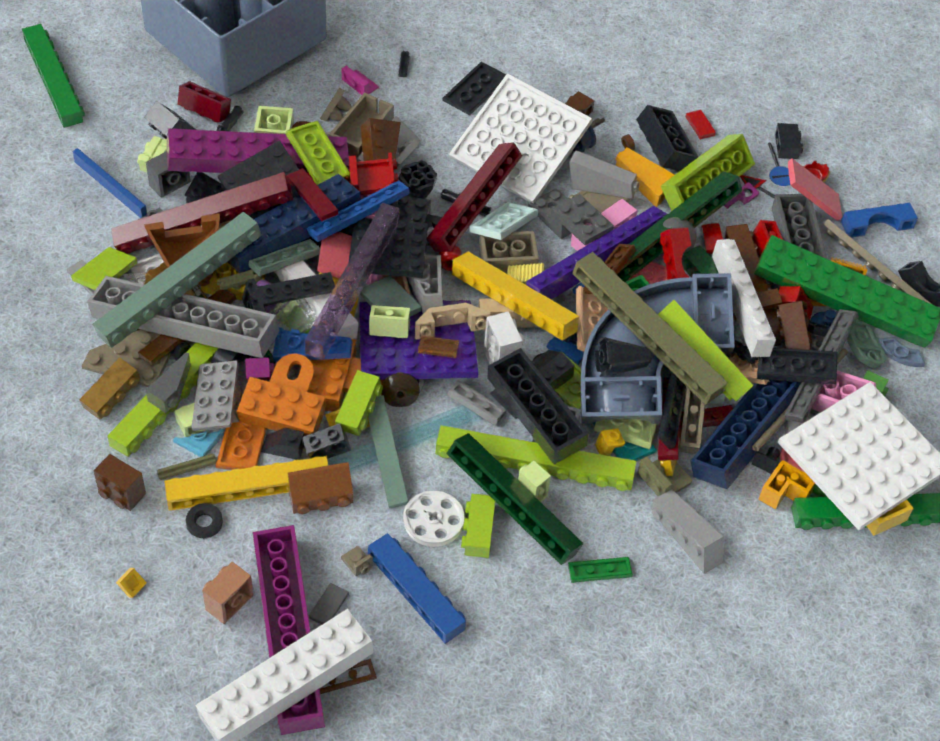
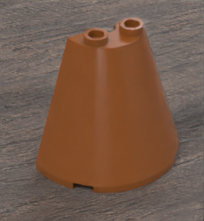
[144,213,220,286]

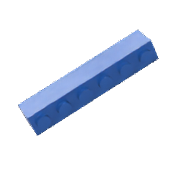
[368,533,466,644]

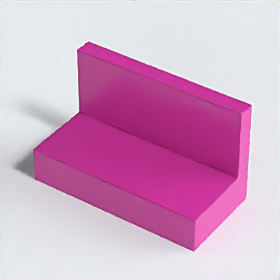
[341,65,379,95]

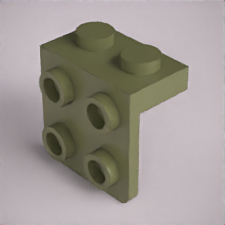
[638,456,692,496]

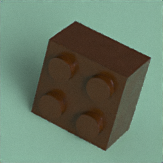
[93,453,146,511]

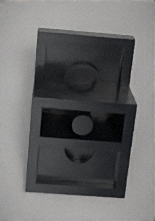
[388,196,442,246]

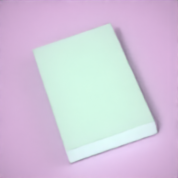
[470,202,538,240]

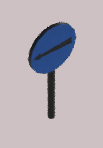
[768,142,790,186]

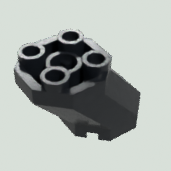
[387,160,437,214]

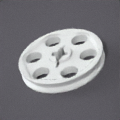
[403,491,464,547]

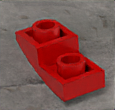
[701,223,723,254]

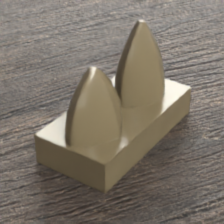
[320,87,352,121]

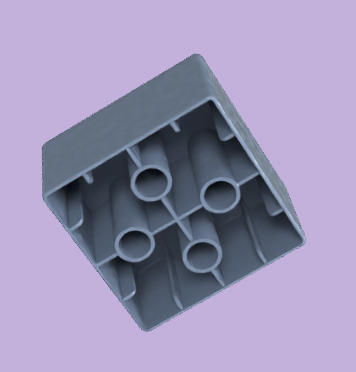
[141,0,327,97]

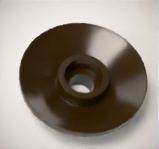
[381,372,420,407]

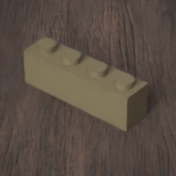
[680,387,705,454]

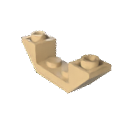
[415,303,490,339]

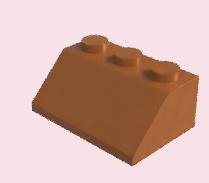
[288,462,353,515]

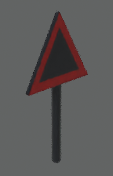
[740,175,775,198]

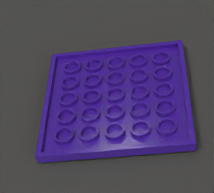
[359,300,479,380]

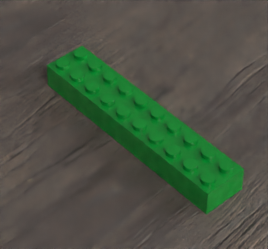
[754,235,940,348]

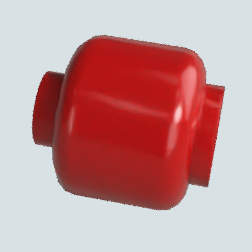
[438,245,462,271]

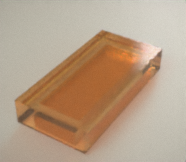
[418,336,460,358]

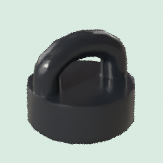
[171,343,191,360]

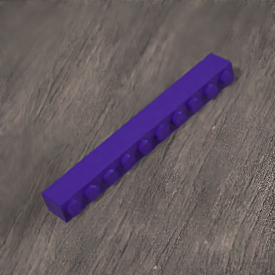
[526,206,667,300]

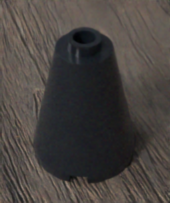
[595,337,652,377]

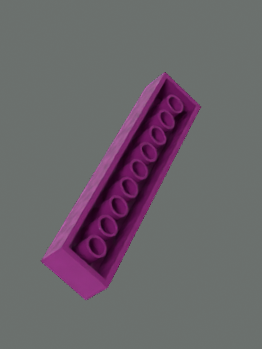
[167,128,349,173]
[253,525,325,735]

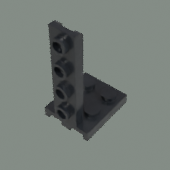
[242,272,336,313]

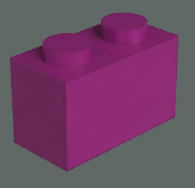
[245,358,274,382]

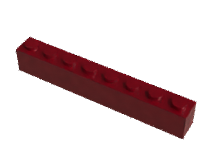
[426,142,523,252]

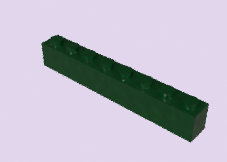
[446,433,584,565]

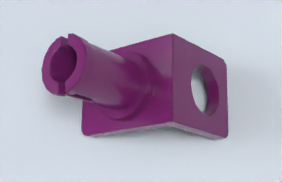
[724,182,759,209]

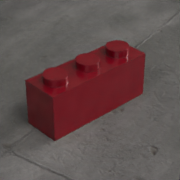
[177,81,231,123]

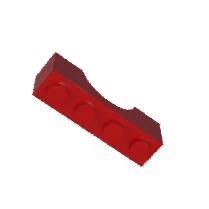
[660,228,691,280]

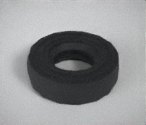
[185,503,223,539]

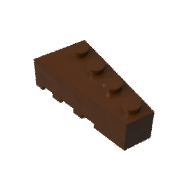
[777,301,812,350]

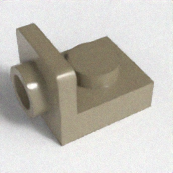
[341,546,373,576]

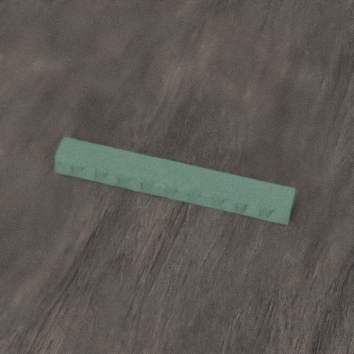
[92,212,261,348]

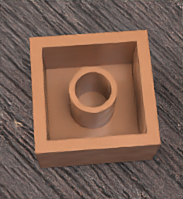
[202,561,253,624]

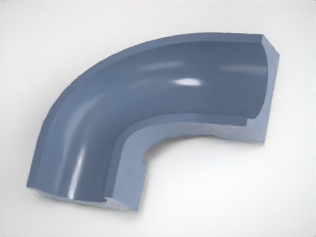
[580,273,734,425]

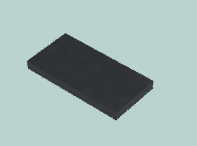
[442,61,506,116]
[757,348,838,384]

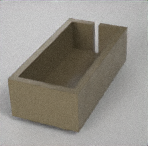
[329,92,394,162]

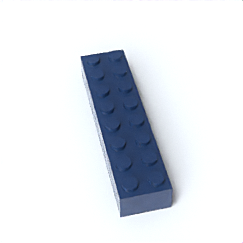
[228,174,361,273]
[690,380,801,490]

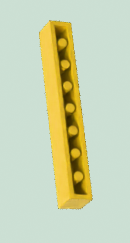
[452,251,579,341]
[164,456,328,511]

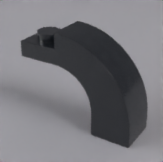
[898,261,940,307]

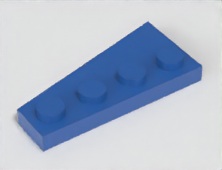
[273,327,352,362]

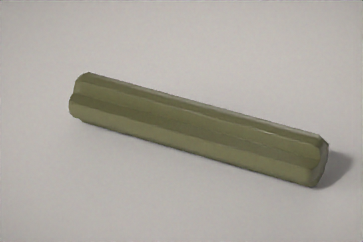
[157,454,217,480]

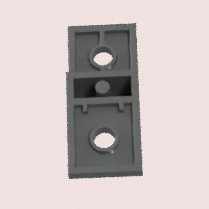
[528,189,614,245]

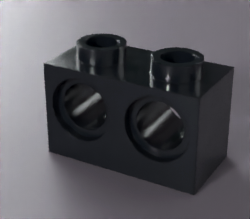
[302,423,351,459]

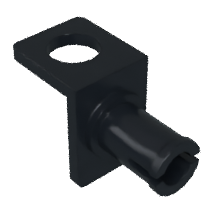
[751,447,780,476]

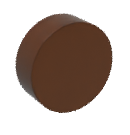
[621,134,635,150]

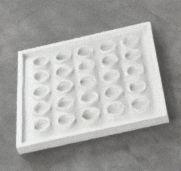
[449,74,593,204]
[778,382,940,530]

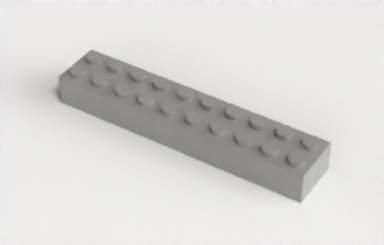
[87,276,279,358]

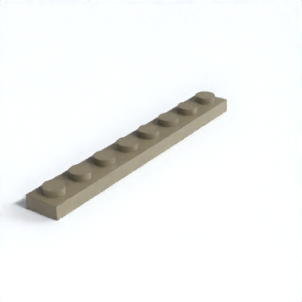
[823,219,931,304]

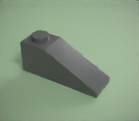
[146,352,191,413]

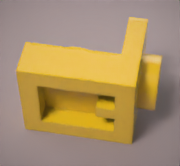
[595,428,625,456]

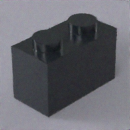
[775,123,803,159]

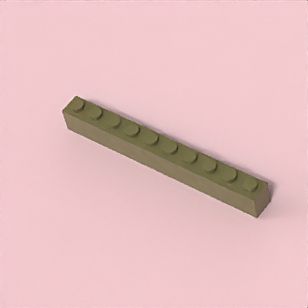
[572,252,727,405]

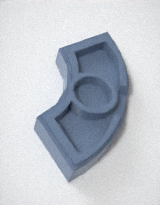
[878,337,925,367]

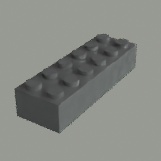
[771,194,827,259]

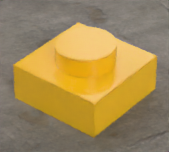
[116,568,146,598]

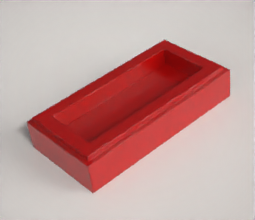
[685,109,716,140]

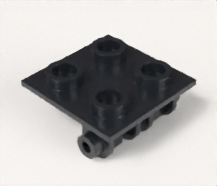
[184,172,226,204]

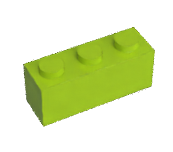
[335,370,383,436]
[461,493,495,558]

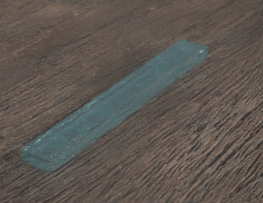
[327,405,476,472]

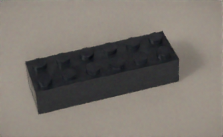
[487,348,589,464]

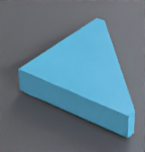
[173,429,225,457]

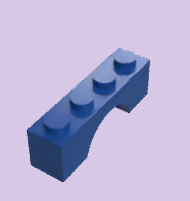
[841,203,918,238]

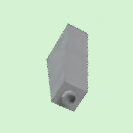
[570,151,639,199]

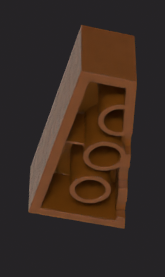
[360,118,401,161]

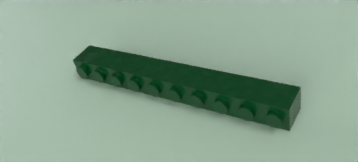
[617,171,743,282]

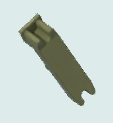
[217,270,263,290]

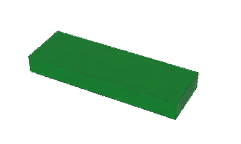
[568,557,633,583]

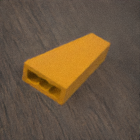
[615,147,675,207]

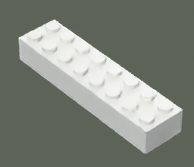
[195,609,374,741]

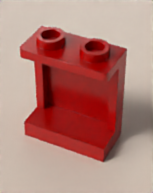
[349,152,398,195]

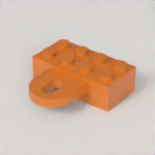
[309,333,384,412]
[237,354,327,436]

